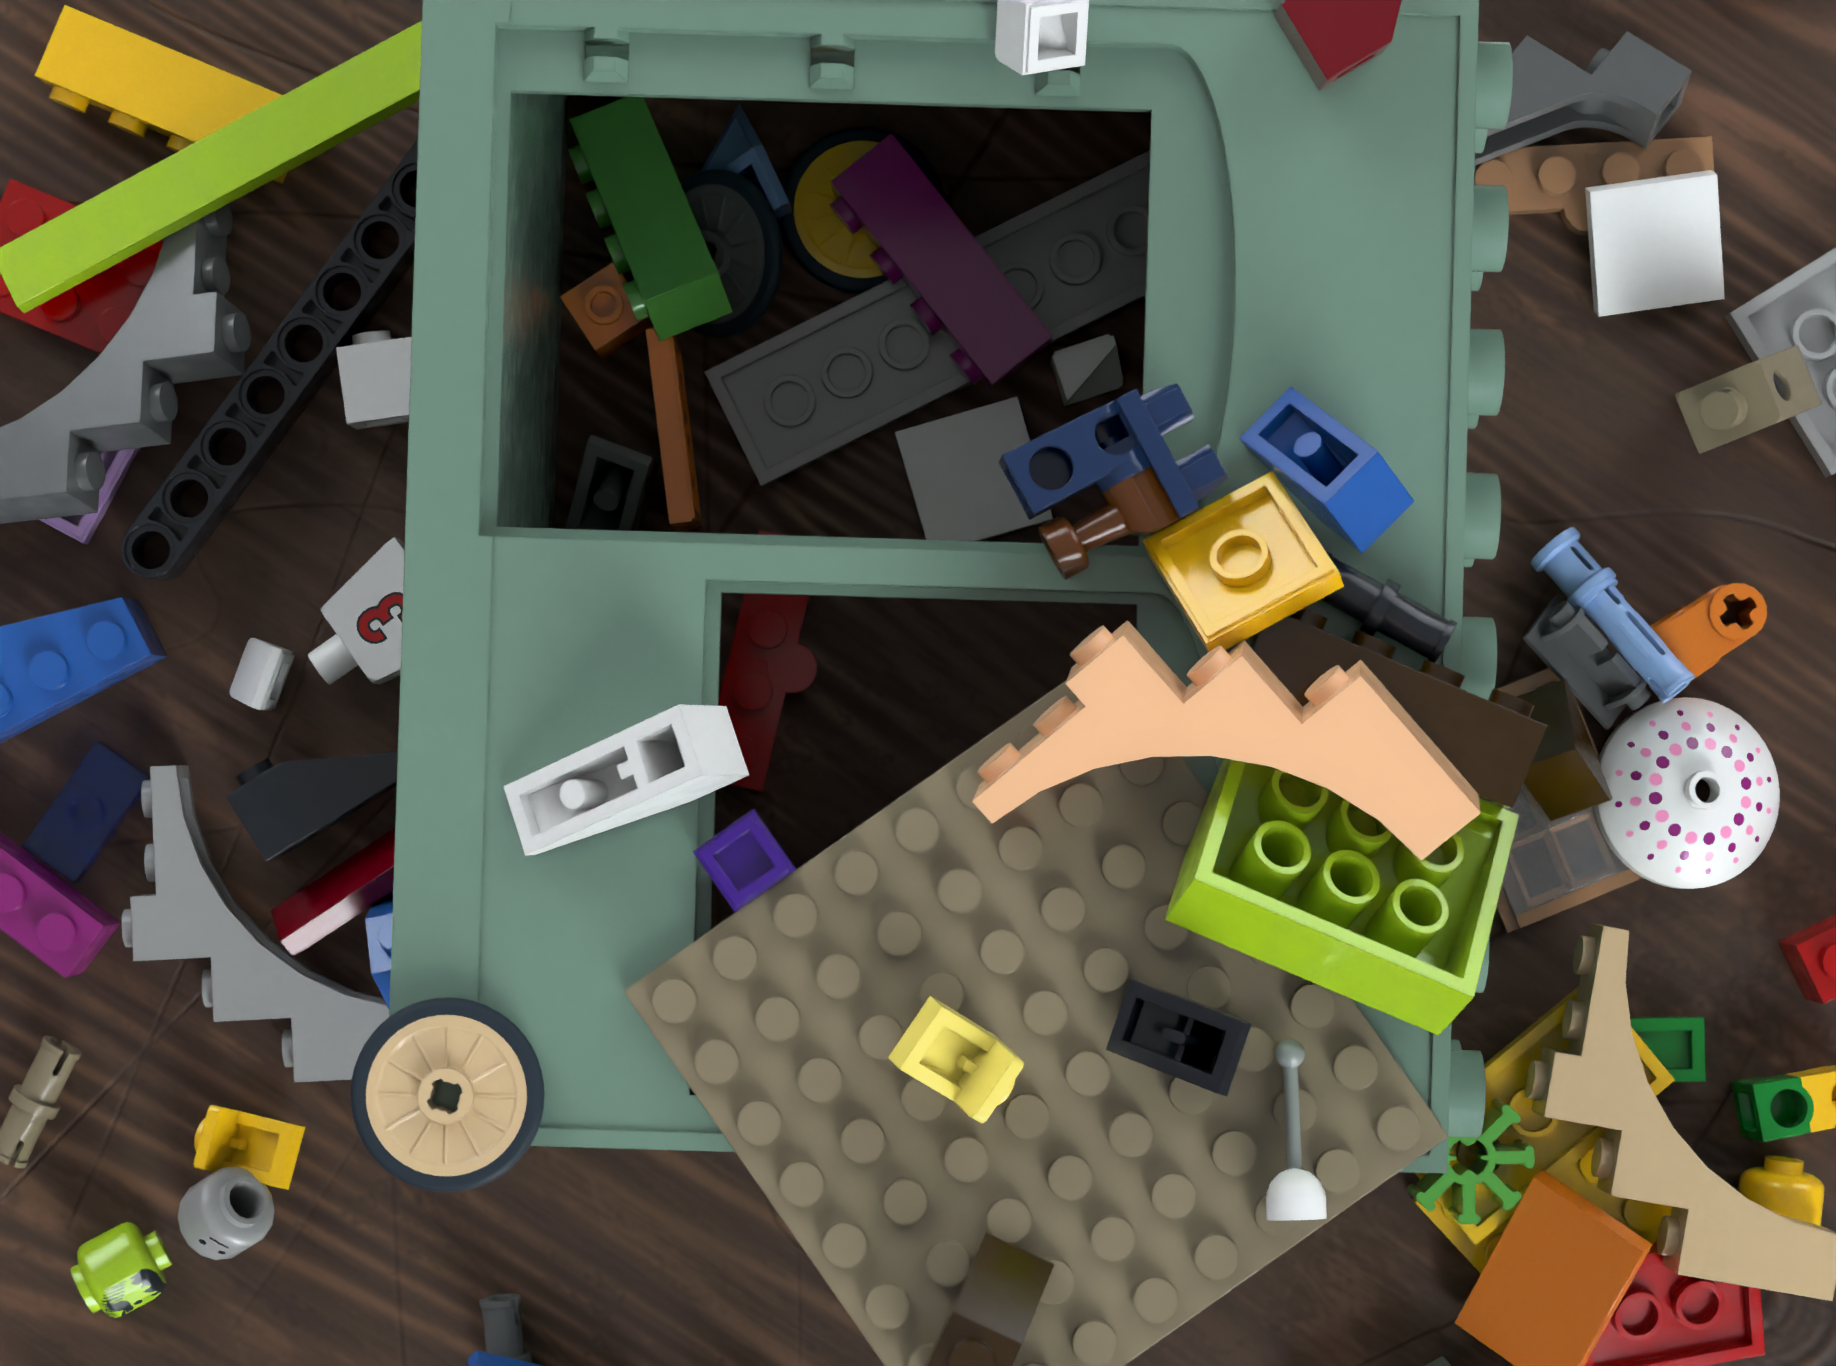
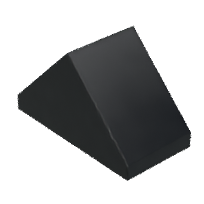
[1106,979,1252,1096]

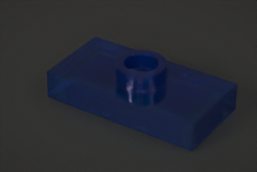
[23,741,150,882]

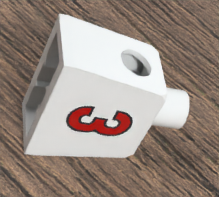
[308,537,405,685]

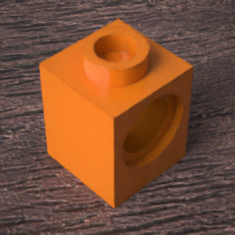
[560,262,653,359]

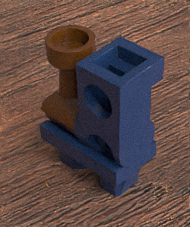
[998,383,1228,580]

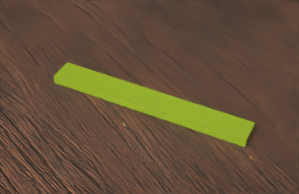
[0,21,422,313]

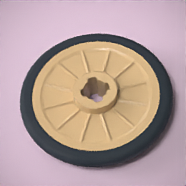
[350,997,545,1192]

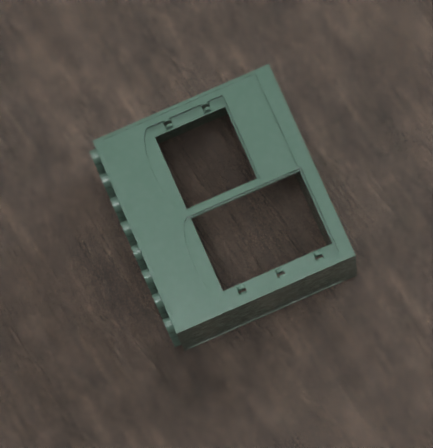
[389,0,1513,1174]

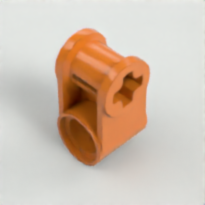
[1650,583,1767,679]

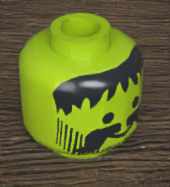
[70,1222,173,1318]

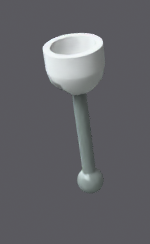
[1266,1039,1327,1221]

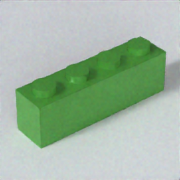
[568,97,732,341]

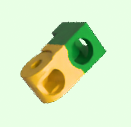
[1731,1065,1836,1142]

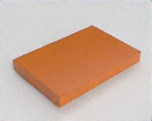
[646,328,703,532]
[1455,1169,1653,1366]

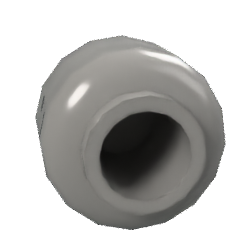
[177,1167,275,1260]

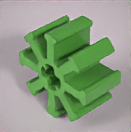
[1407,1098,1535,1224]

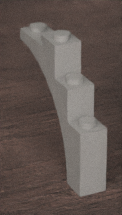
[122,765,389,1082]

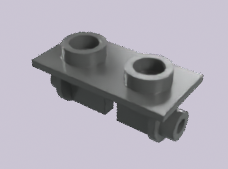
[1522,595,1651,729]

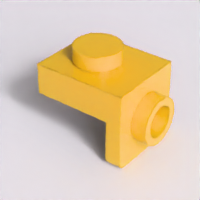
[193,1105,305,1190]

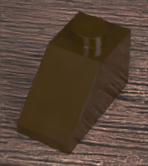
[925,1232,1054,1366]

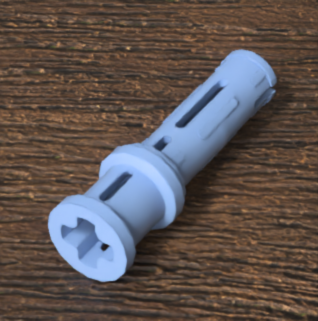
[1530,527,1695,703]

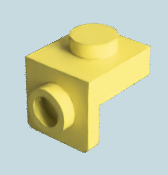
[888,996,1024,1124]

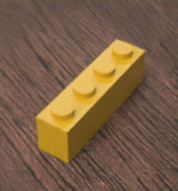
[35,5,287,184]

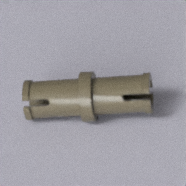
[0,1035,82,1169]

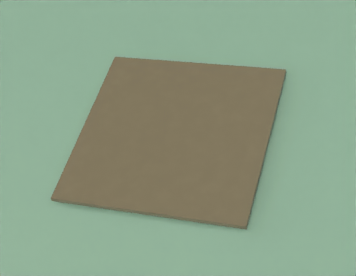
[623,680,1449,1366]

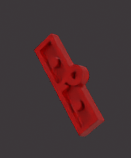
[718,529,818,792]

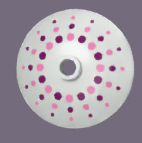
[1594,697,1780,889]

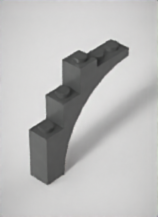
[0,204,251,524]

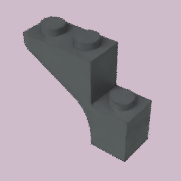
[1475,31,1692,166]

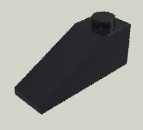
[226,751,398,862]

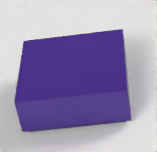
[692,809,796,912]

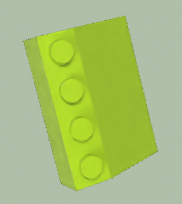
[1165,758,1519,1036]

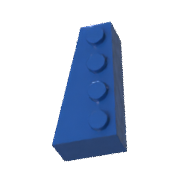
[0,597,168,744]

